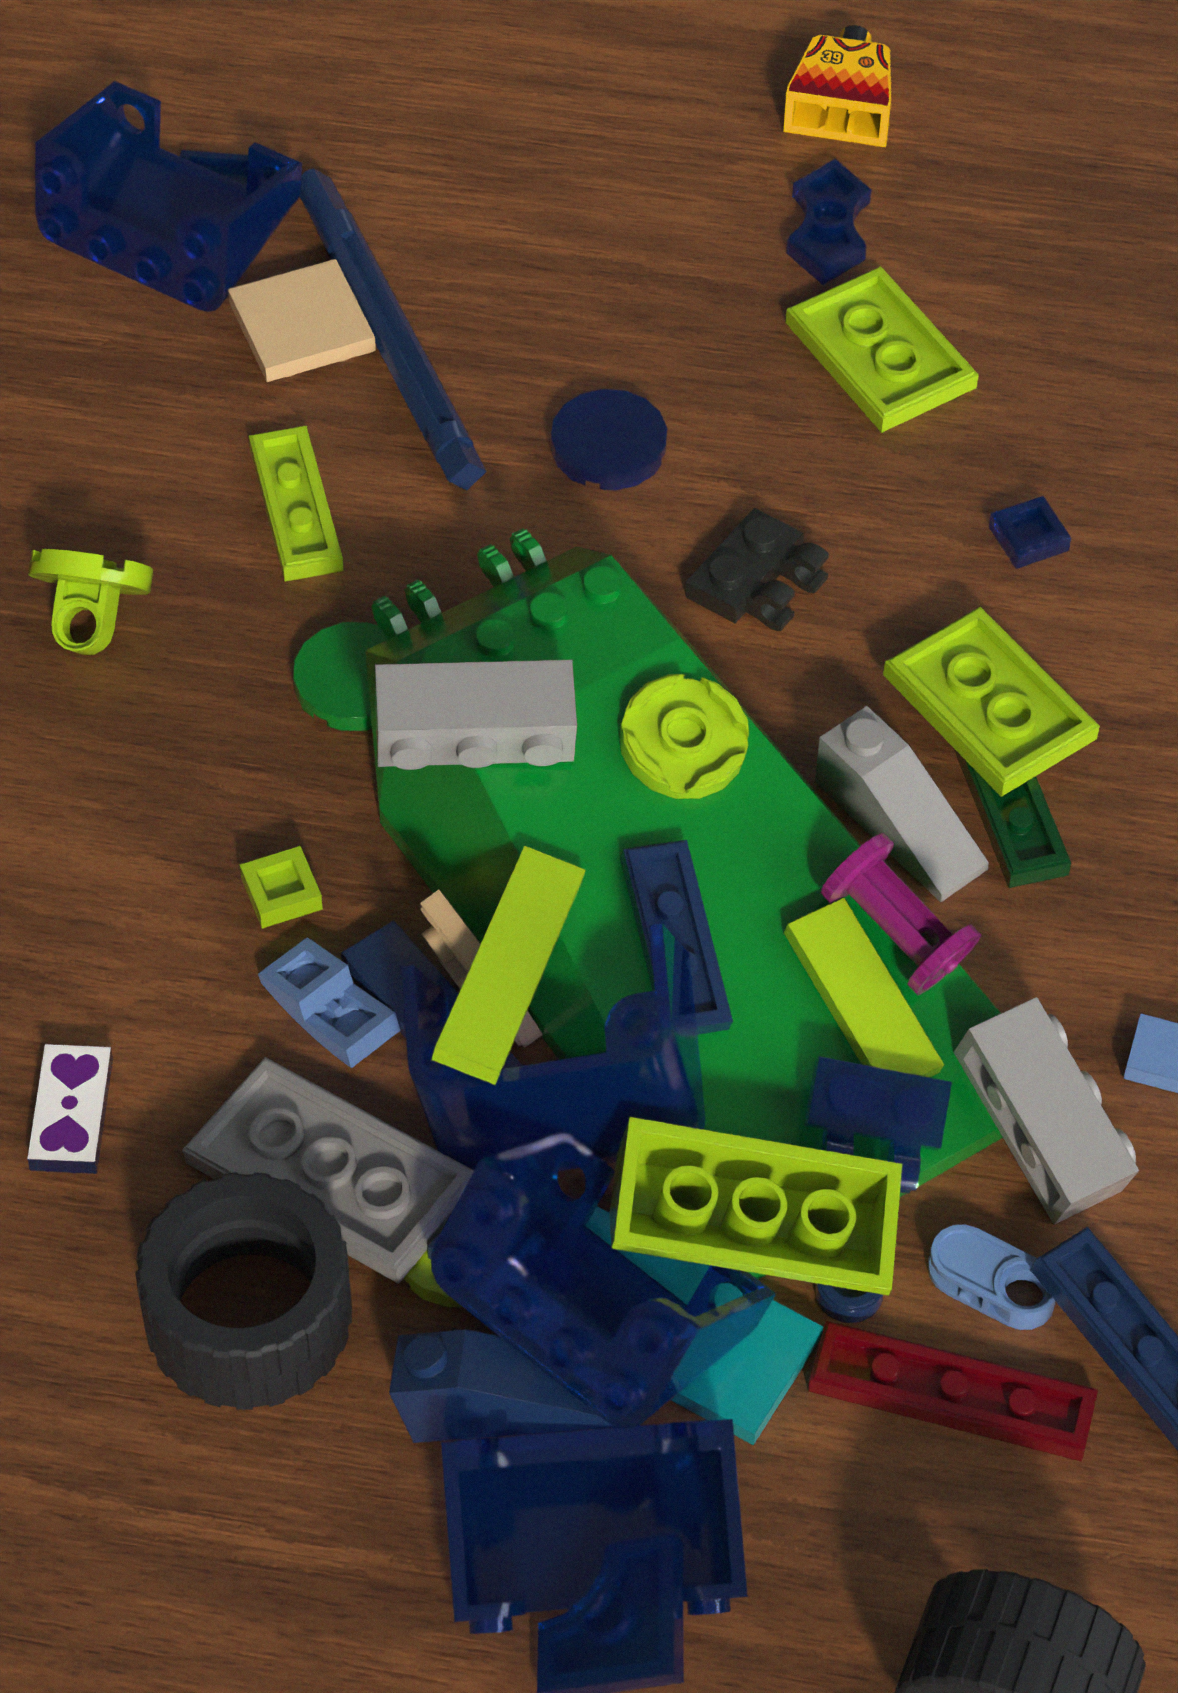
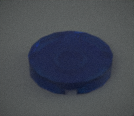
[551,389,668,491]

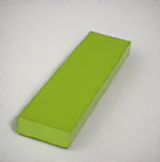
[431,846,586,1085]

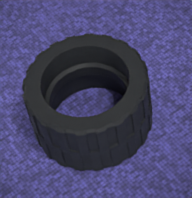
[135,1172,352,1410]
[894,1569,1146,1693]

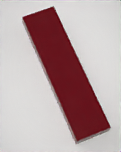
[808,1321,1098,1462]

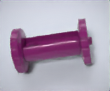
[820,833,981,995]

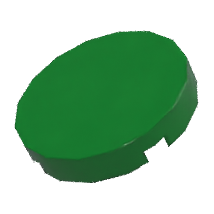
[293,622,388,731]

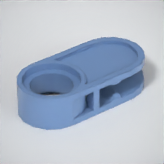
[928,1225,1056,1330]

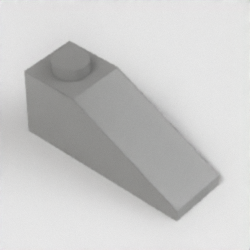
[815,706,989,902]

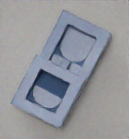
[258,937,400,1068]

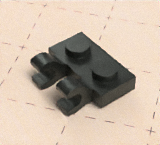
[686,508,829,631]

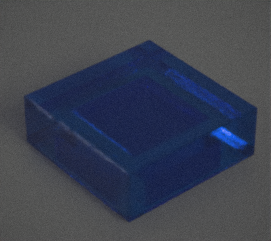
[989,496,1071,569]

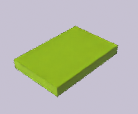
[785,266,979,433]
[883,607,1100,797]

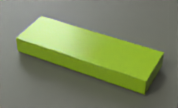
[249,426,343,582]
[784,898,944,1100]

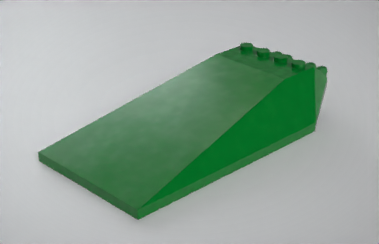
[365,528,1003,1286]

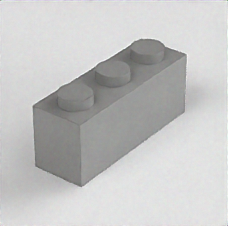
[375,660,577,770]
[954,997,1139,1225]

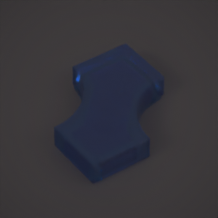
[786,159,872,285]

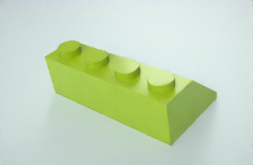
[609,1117,902,1296]

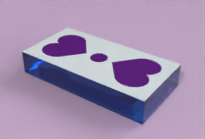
[27,1044,113,1174]

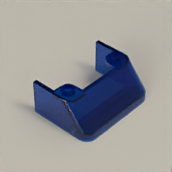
[401,923,705,1182]

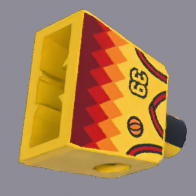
[783,25,891,147]

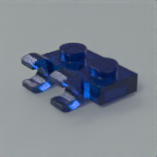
[804,1056,952,1194]

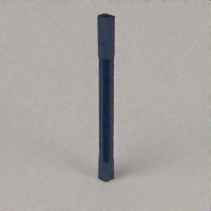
[295,168,487,490]

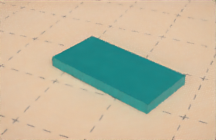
[548,1200,823,1445]

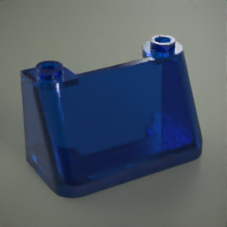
[440,1419,748,1634]

